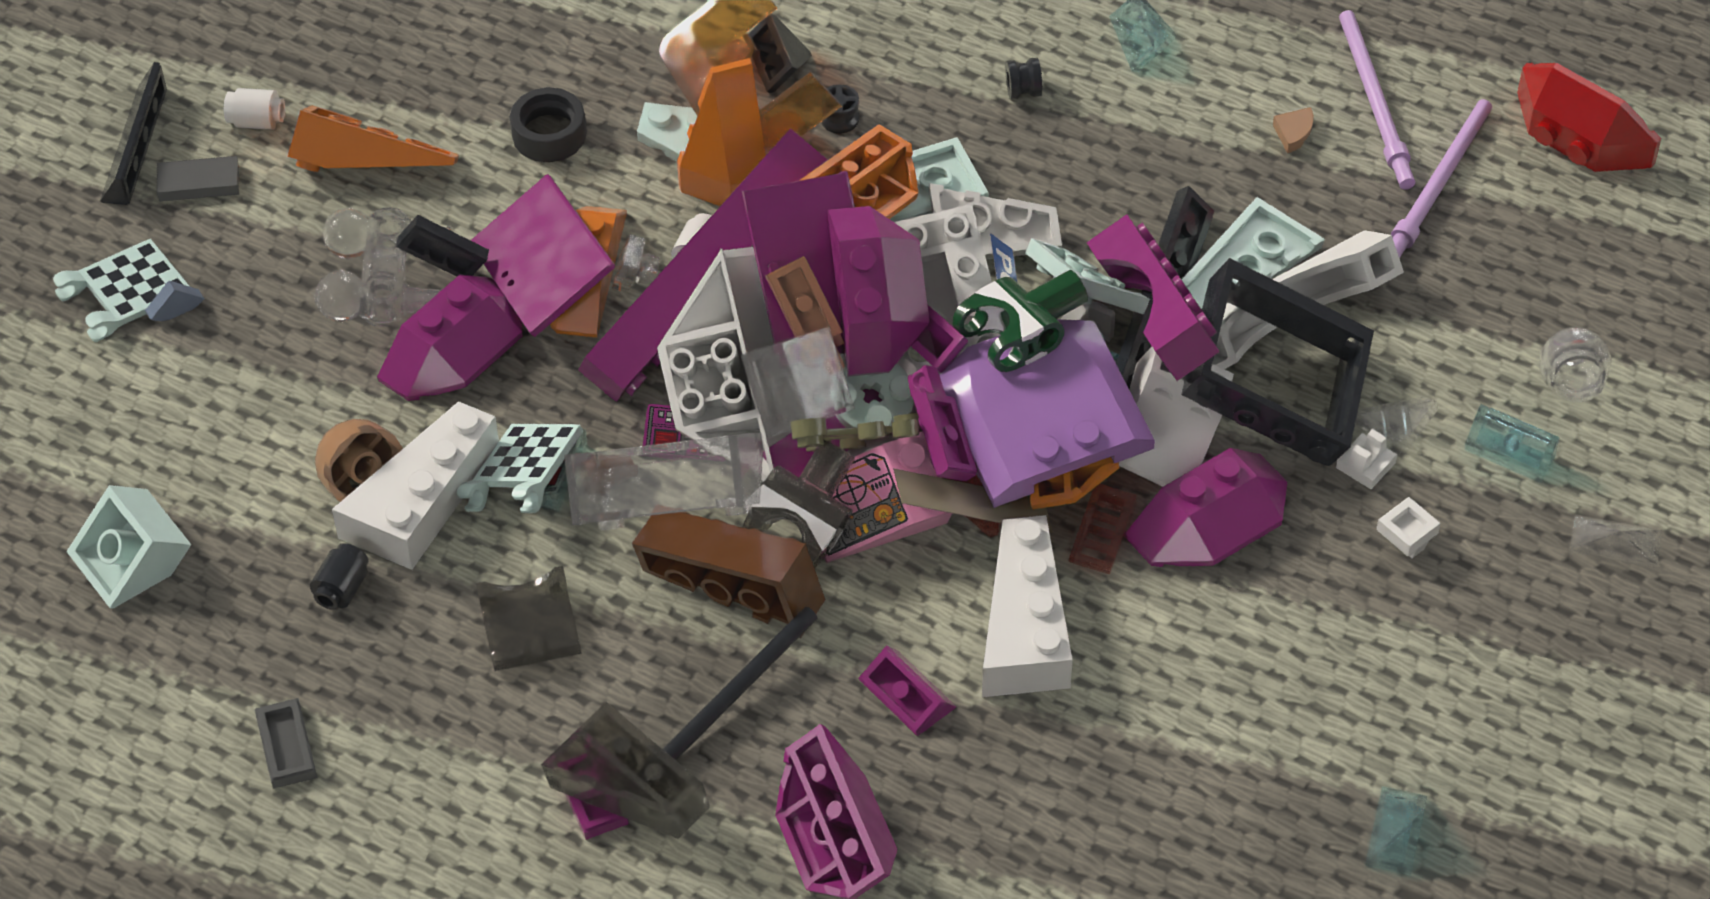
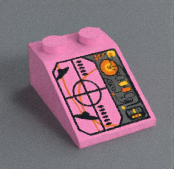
[797,431,953,563]

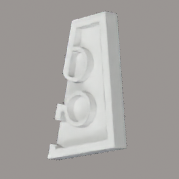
[929,183,1062,259]

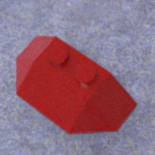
[1517,63,1662,172]

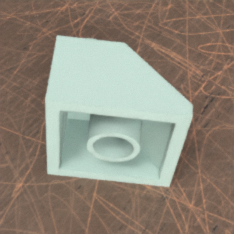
[67,485,191,608]

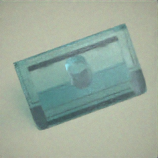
[1465,404,1560,482]

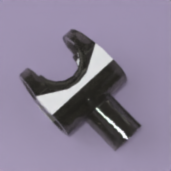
[742,438,856,569]

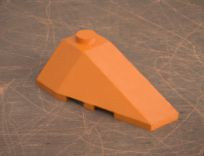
[287,105,459,172]

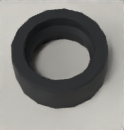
[509,87,587,163]

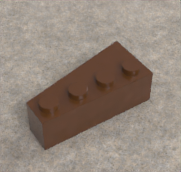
[632,506,826,638]

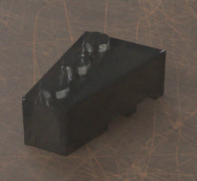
[541,702,710,839]

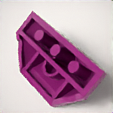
[827,206,930,377]
[377,275,523,401]
[1125,448,1288,567]
[775,724,898,899]

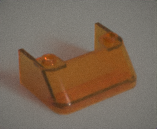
[659,0,841,148]

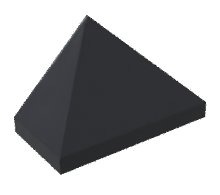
[745,12,812,93]

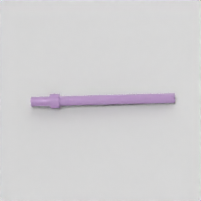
[1339,10,1415,190]
[1391,99,1492,259]

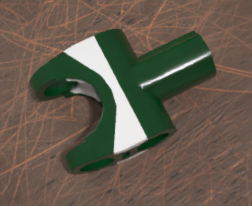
[952,270,1088,372]

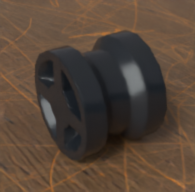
[1005,57,1043,99]
[820,85,860,134]

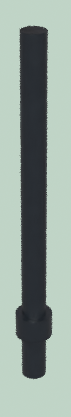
[622,606,818,802]

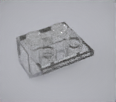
[741,326,855,438]

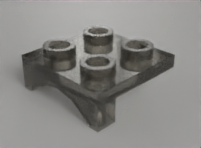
[476,566,582,671]

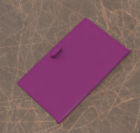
[742,171,855,366]
[471,174,615,337]

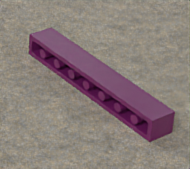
[578,128,828,402]

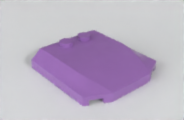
[940,319,1155,508]

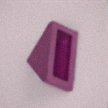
[911,304,969,373]

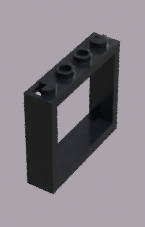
[1181,258,1374,466]

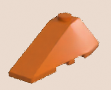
[677,58,766,206]

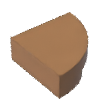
[1273,107,1314,153]

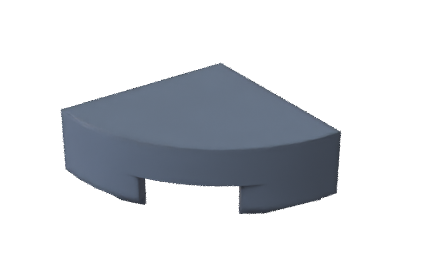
[145,281,205,321]

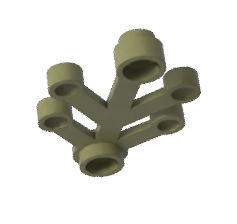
[790,413,923,452]

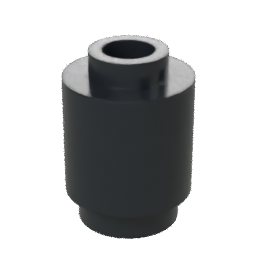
[310,543,369,610]

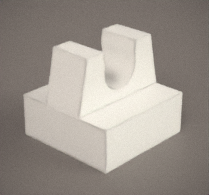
[1336,429,1397,489]
[1377,497,1440,558]

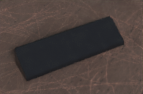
[100,62,167,205]

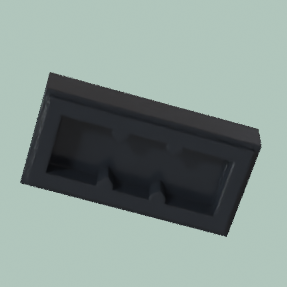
[396,215,489,277]

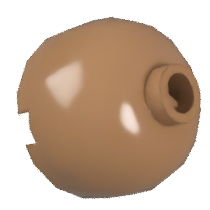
[315,419,403,502]

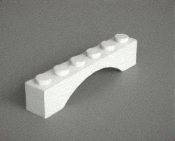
[1212,230,1404,369]

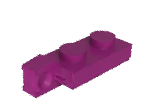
[908,365,978,481]

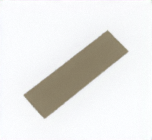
[893,468,1053,533]

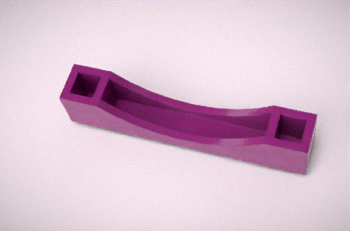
[1086,214,1220,381]

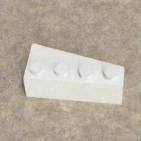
[332,401,499,570]
[982,515,1072,697]

